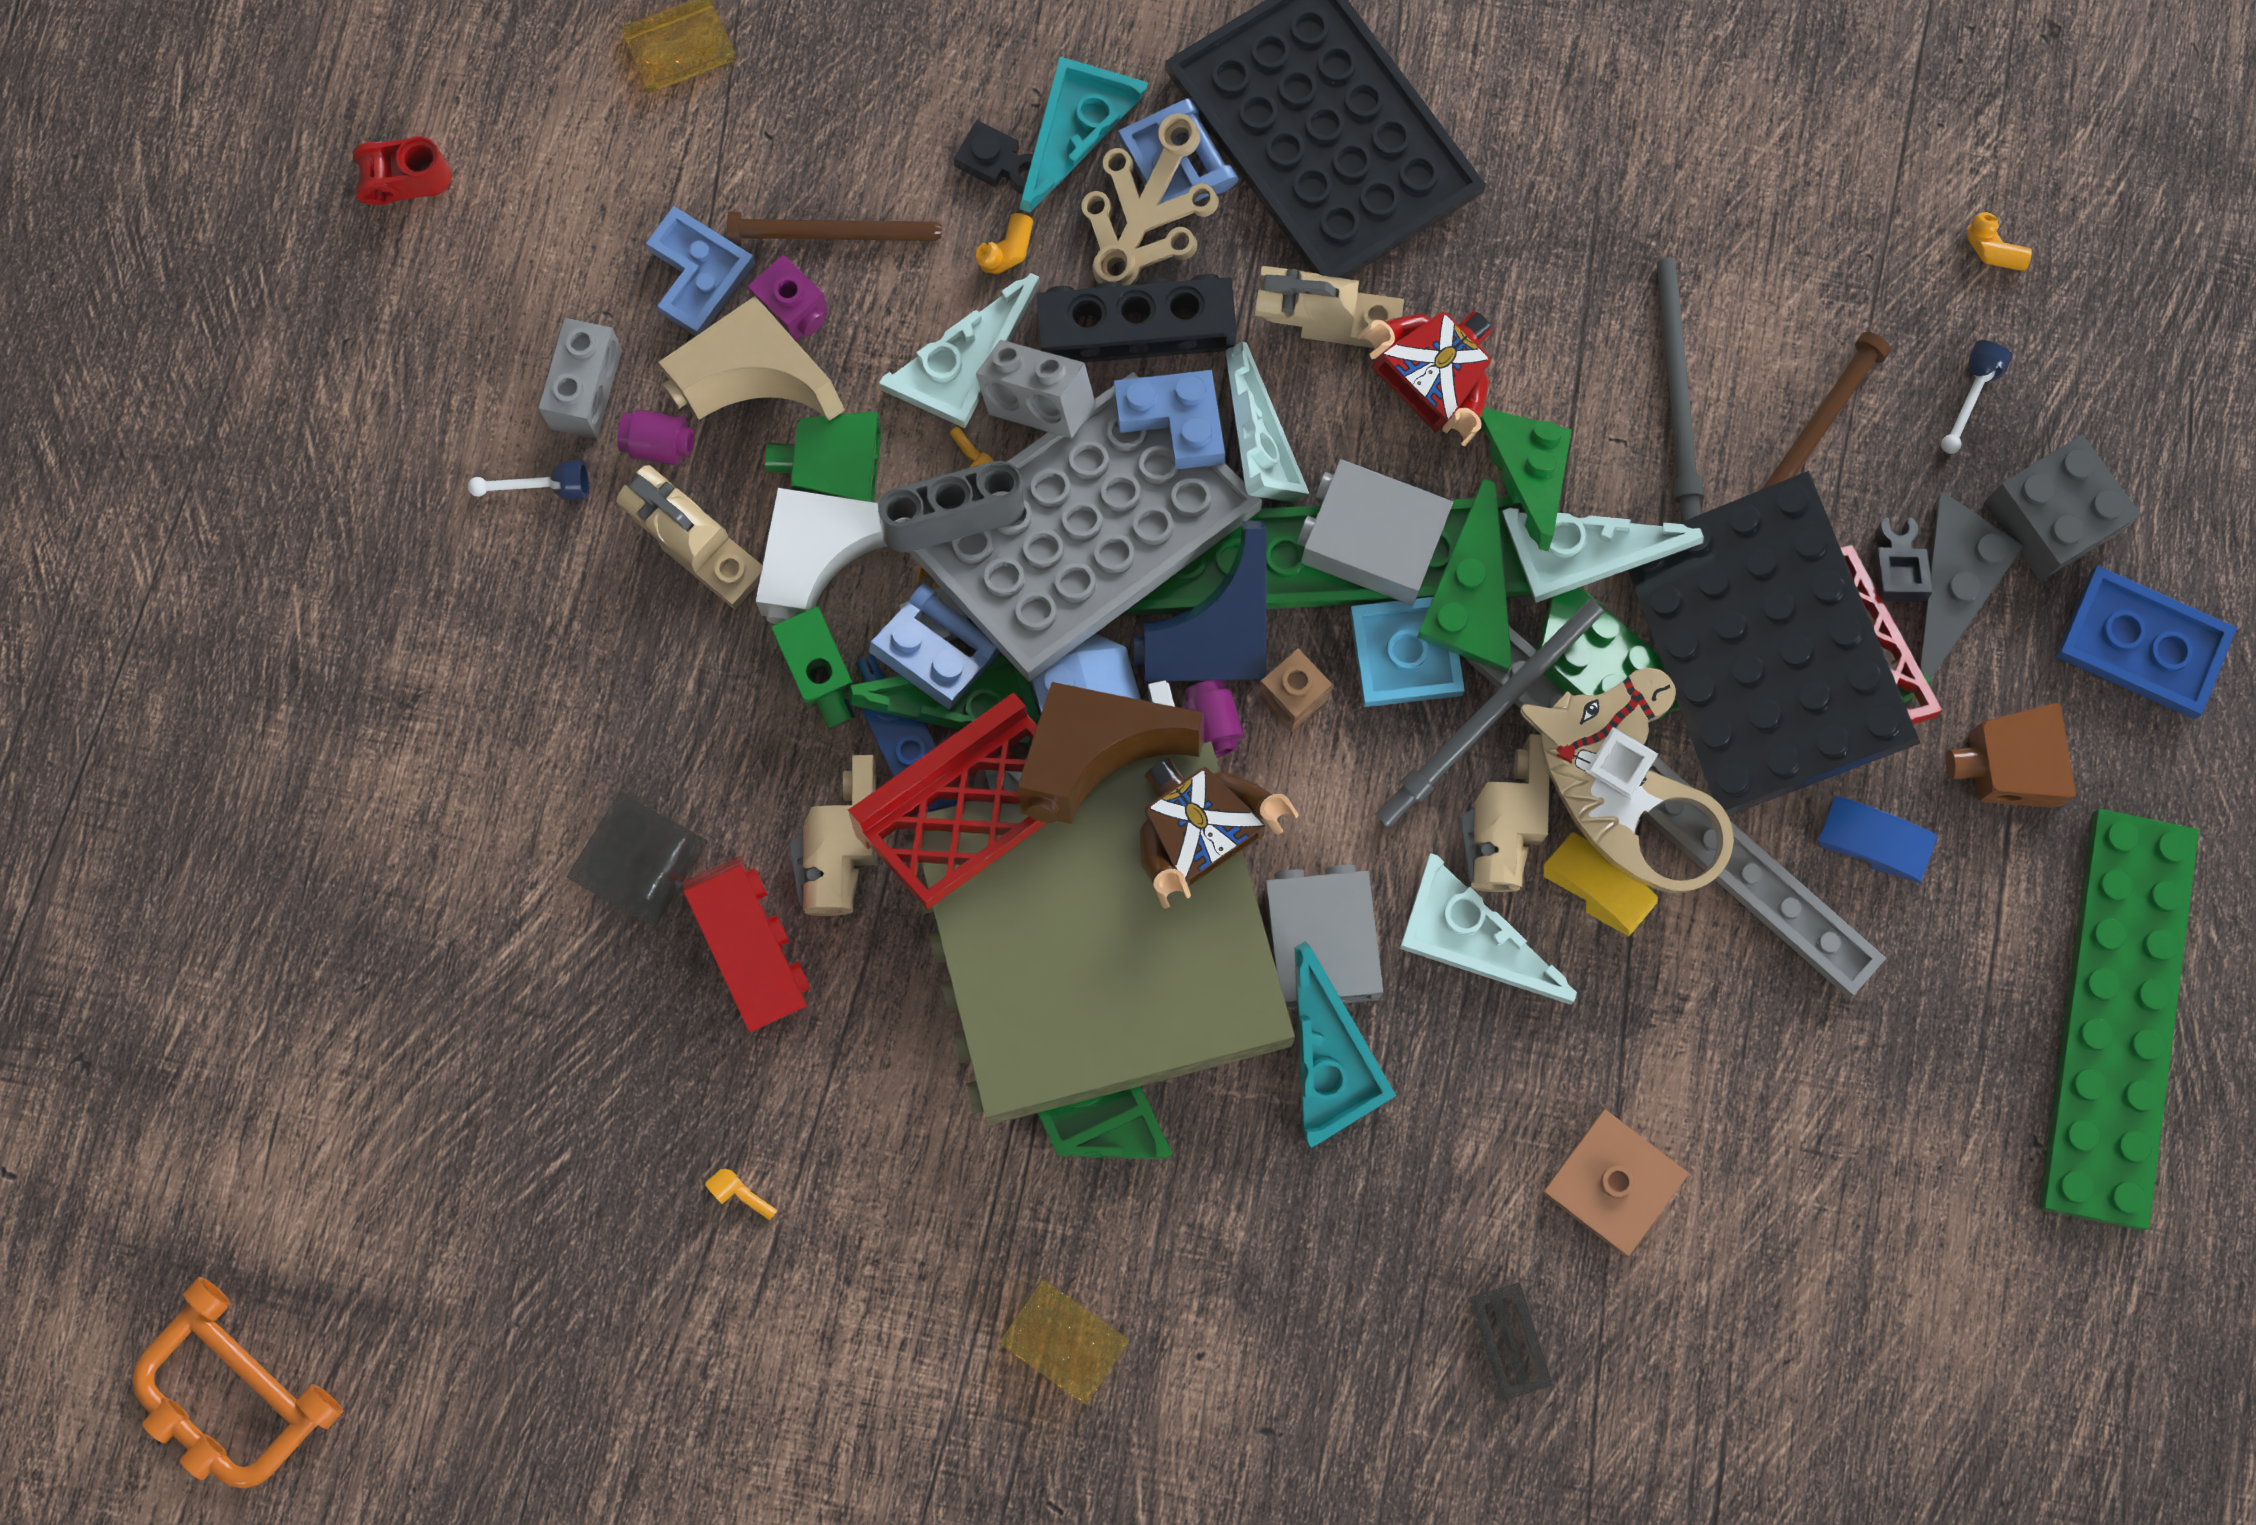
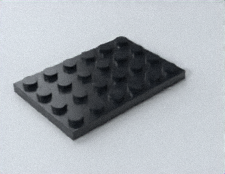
[1165,0,1486,279]
[1628,471,1921,816]

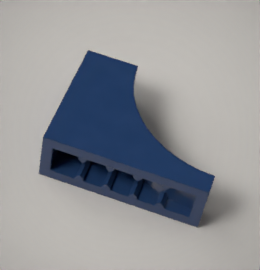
[1133,521,1267,681]

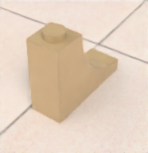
[658,296,845,421]

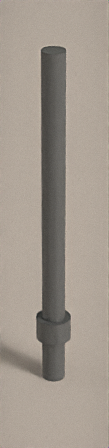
[1657,258,1704,522]
[1375,598,1605,828]

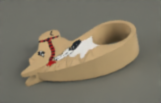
[1520,668,1734,893]

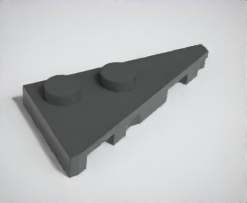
[1916,492,2024,679]

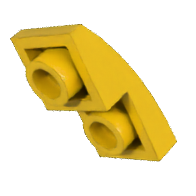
[1543,832,1658,937]

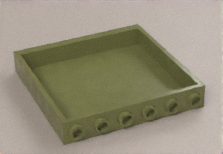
[904,742,1295,1126]

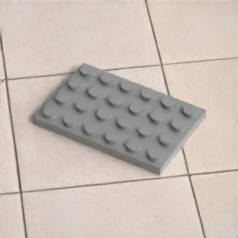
[909,372,1262,682]

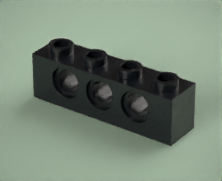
[1036,274,1237,363]

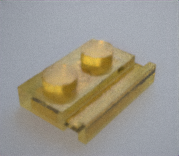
[621,0,736,94]
[999,1279,1130,1405]

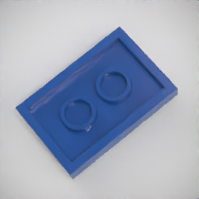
[2055,565,2237,720]

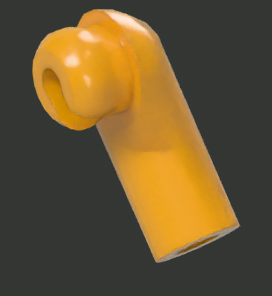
[1967,212,2032,272]
[975,213,1033,275]

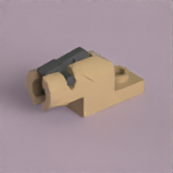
[1255,266,1404,348]
[616,465,763,610]
[1460,734,1549,892]
[789,755,877,916]

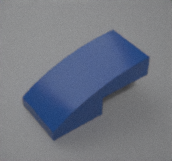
[1818,796,1938,884]

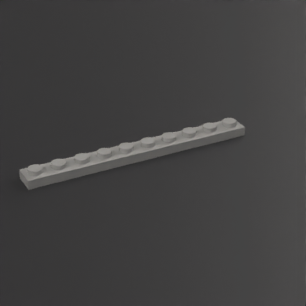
[1466,627,1886,998]

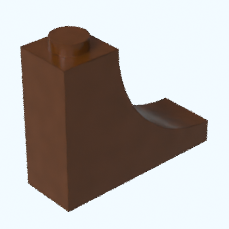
[1018,682,1204,824]

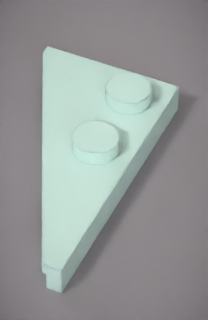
[879,273,1040,428]
[1225,342,1309,503]
[1502,508,1704,602]
[1399,853,1577,1005]

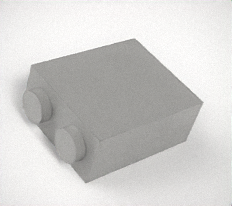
[1297,459,1454,606]
[1264,865,1384,1009]

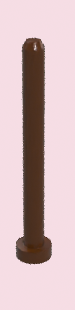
[727,211,942,246]
[1762,332,1891,489]

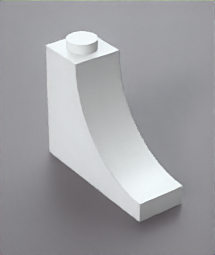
[756,488,911,624]

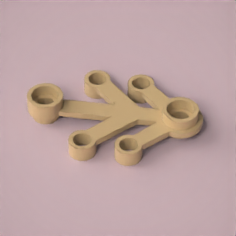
[1081,113,1219,286]

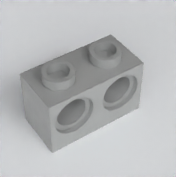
[539,318,622,439]
[976,340,1096,439]

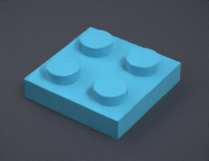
[1350,597,1465,707]

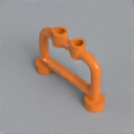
[132,1277,344,1489]

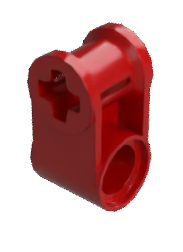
[352,136,452,205]

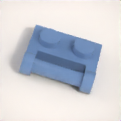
[1118,98,1239,204]
[869,583,1001,710]

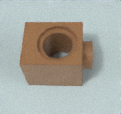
[1258,648,1333,732]

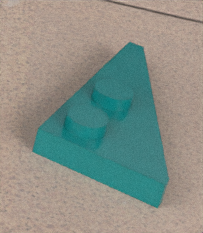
[1019,57,1148,213]
[1294,941,1396,1148]

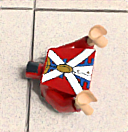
[1356,311,1492,446]

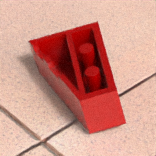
[683,856,811,1033]

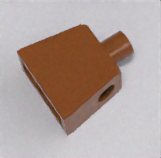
[1945,703,2076,808]

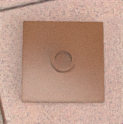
[1541,1109,1689,1258]

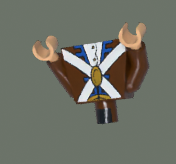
[1140,758,1298,909]

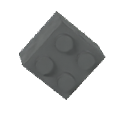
[1984,434,2141,582]

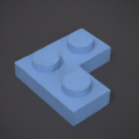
[646,206,755,336]
[1114,370,1225,470]

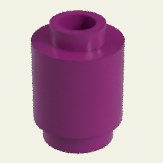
[617,409,694,465]
[1183,680,1244,757]

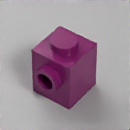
[747,254,828,341]

